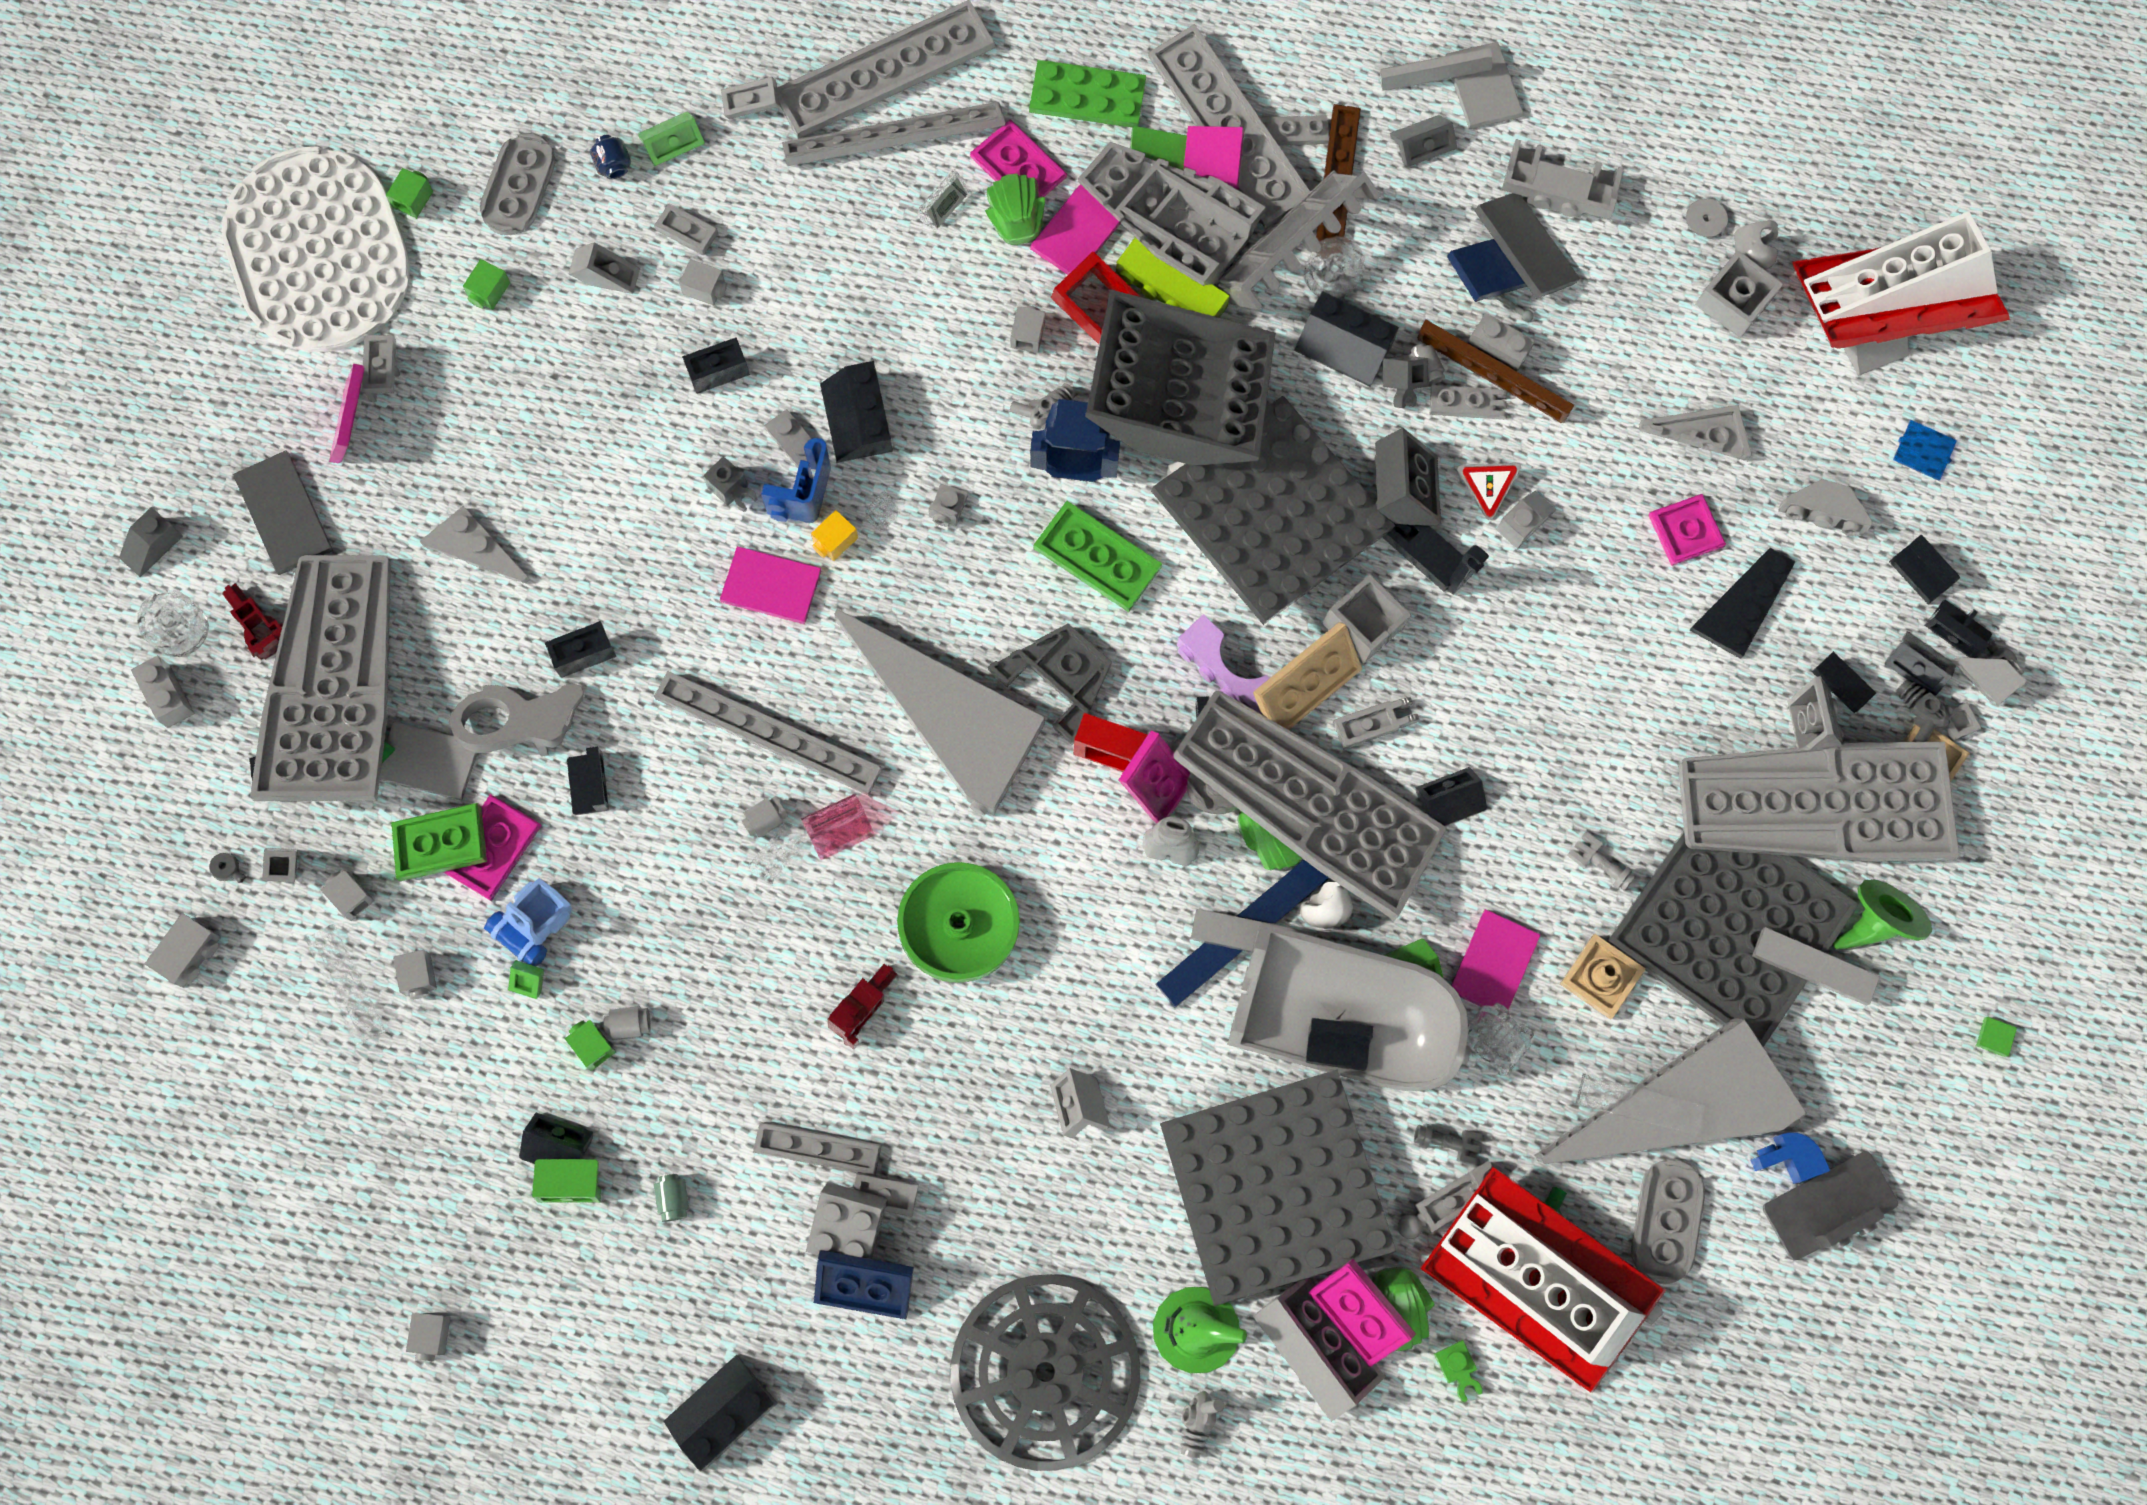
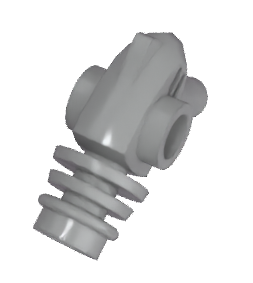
[1010,383,1076,429]
[1180,1391,1225,1458]

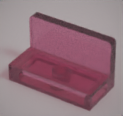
[801,794,874,860]

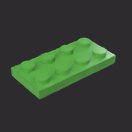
[1029,60,1146,128]
[1033,501,1162,613]

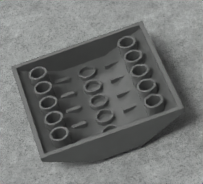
[1085,289,1276,466]

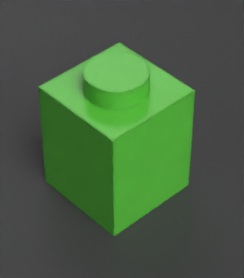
[386,168,433,219]
[463,259,510,310]
[565,1020,616,1071]

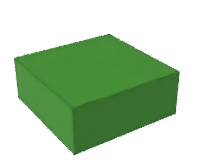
[508,960,544,999]
[1976,1017,2017,1057]

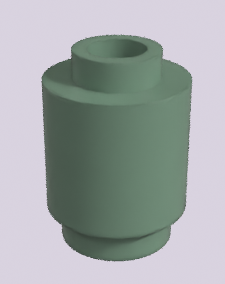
[653,1174,689,1222]

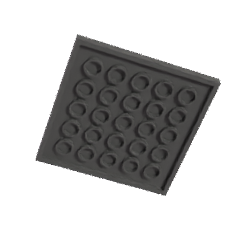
[1151,396,1395,625]
[1607,831,1859,1047]
[1160,1069,1396,1307]

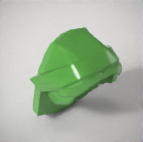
[985,174,1045,245]
[1237,811,1302,871]
[1372,1267,1435,1351]

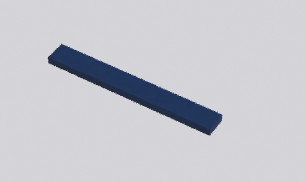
[1156,860,1329,1008]

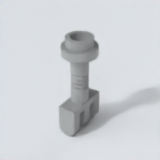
[1567,832,1636,890]

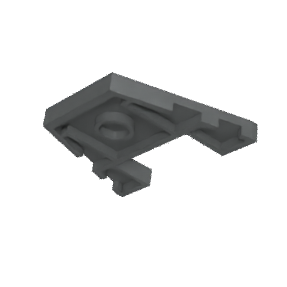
[988,623,1112,745]

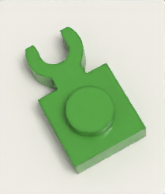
[1434,1340,1483,1402]

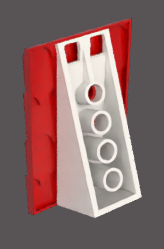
[1792,211,2010,349]
[1420,1167,1667,1393]

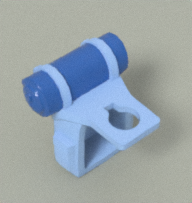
[484,878,572,967]

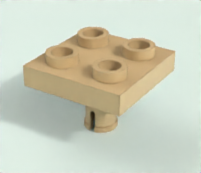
[1560,934,1646,1019]

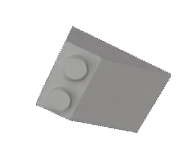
[1787,676,1844,750]

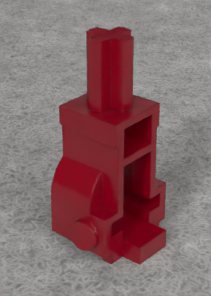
[222,583,283,660]
[827,964,898,1050]

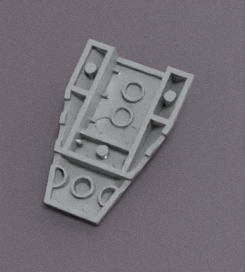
[1078,142,1266,286]

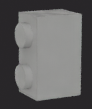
[1468,313,1535,372]
[131,655,195,728]
[144,913,221,988]

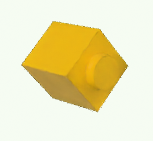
[811,510,858,561]

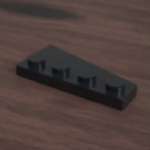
[1690,548,1796,659]

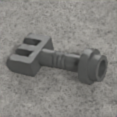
[1414,1123,1485,1166]

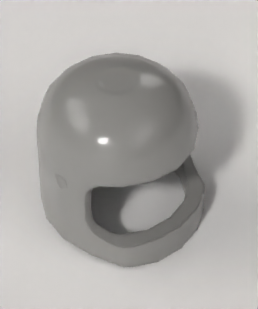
[1734,220,1778,270]

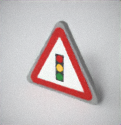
[1457,463,1521,520]

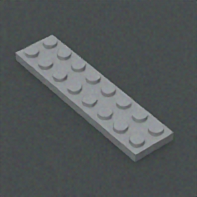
[777,0,995,139]
[1148,24,1310,229]

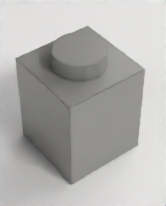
[679,259,727,306]
[1010,306,1045,353]
[262,848,298,882]
[320,870,375,921]
[393,949,437,1000]
[406,1313,451,1361]

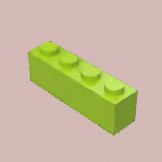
[1116,237,1230,318]

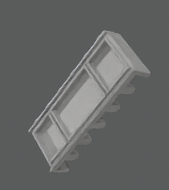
[1215,170,1381,311]

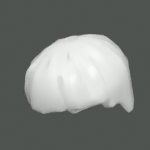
[1300,882,1353,929]

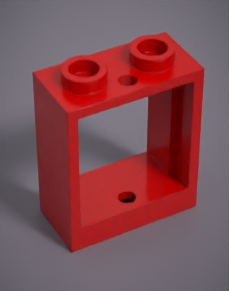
[1051,251,1140,344]
[1073,713,1148,772]

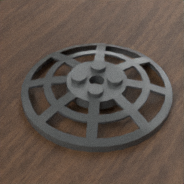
[950,1275,1140,1471]

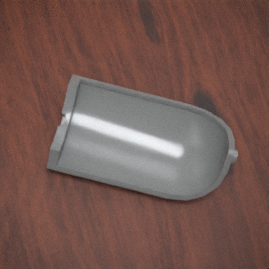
[1227,923,1471,1091]

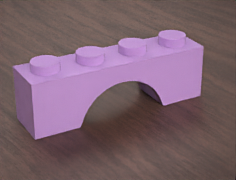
[1177,614,1270,715]

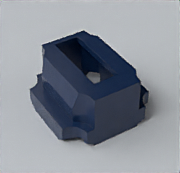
[1030,399,1120,482]

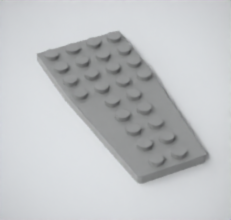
[250,555,391,801]
[1174,691,1447,921]
[1678,742,1960,861]

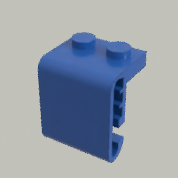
[761,438,831,523]

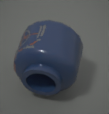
[590,135,631,179]

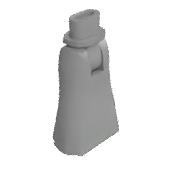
[1142,817,1200,866]

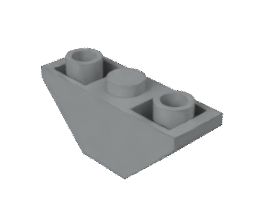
[1778,479,1872,536]

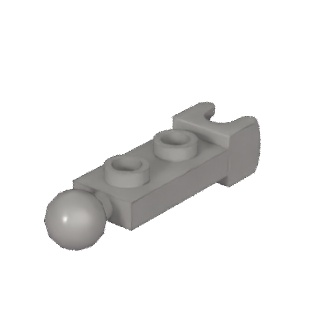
[1398,1161,1492,1239]

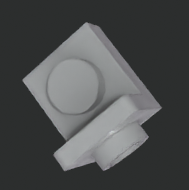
[929,484,968,527]

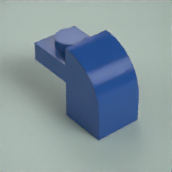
[1750,1133,1830,1184]

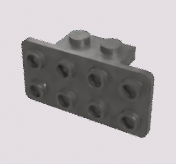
[1763,1151,1898,1260]

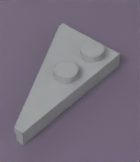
[1639,405,1752,460]
[420,506,530,583]

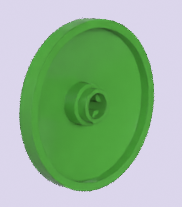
[897,862,1020,983]

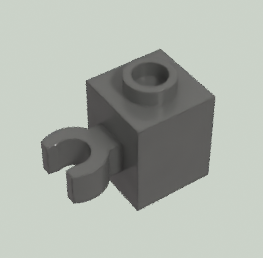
[1383,355,1428,408]
[703,456,758,512]

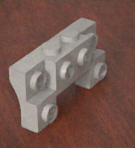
[1502,139,1624,220]

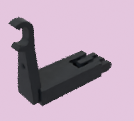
[1382,522,1489,595]

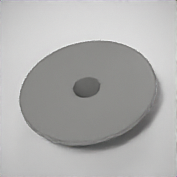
[1686,199,1728,237]

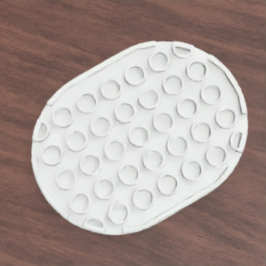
[222,146,410,352]

